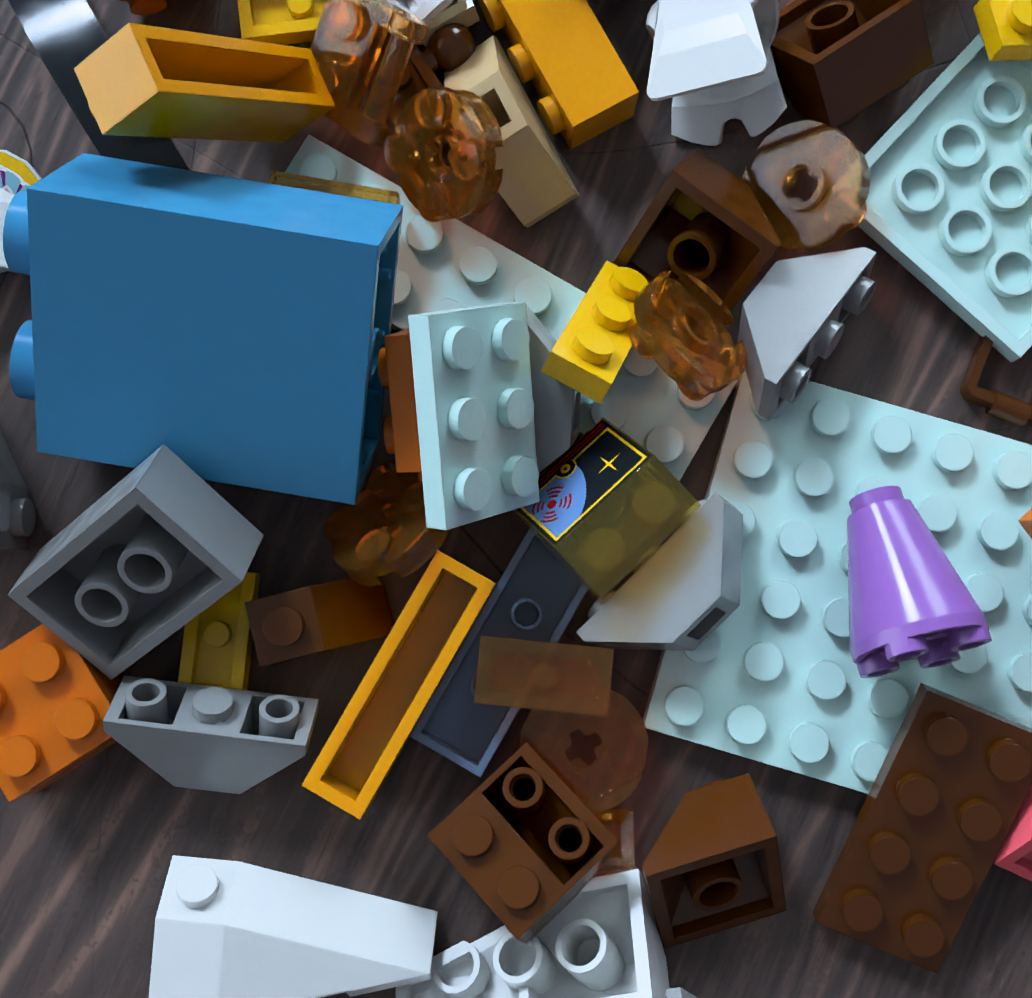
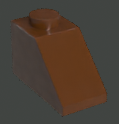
[245,573,394,667]

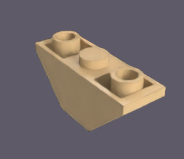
[443,35,580,228]

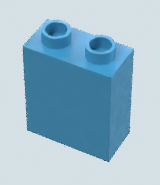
[3,153,403,505]

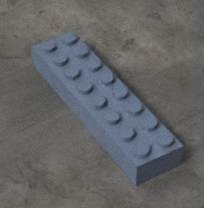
[410,483,642,777]

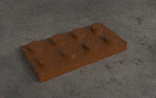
[813,683,1032,974]

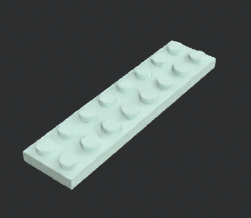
[277,134,738,490]

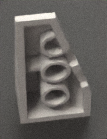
[396,869,670,998]

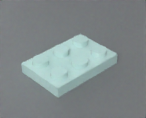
[408,302,540,530]

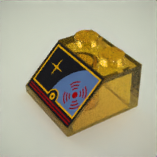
[513,417,701,600]

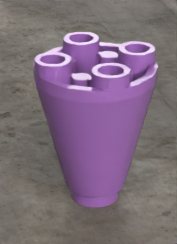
[847,486,992,678]

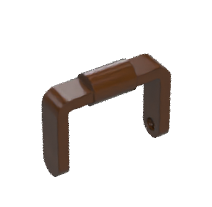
[960,335,1032,428]

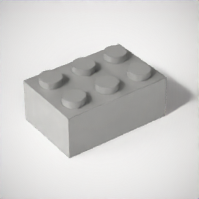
[7,444,264,680]

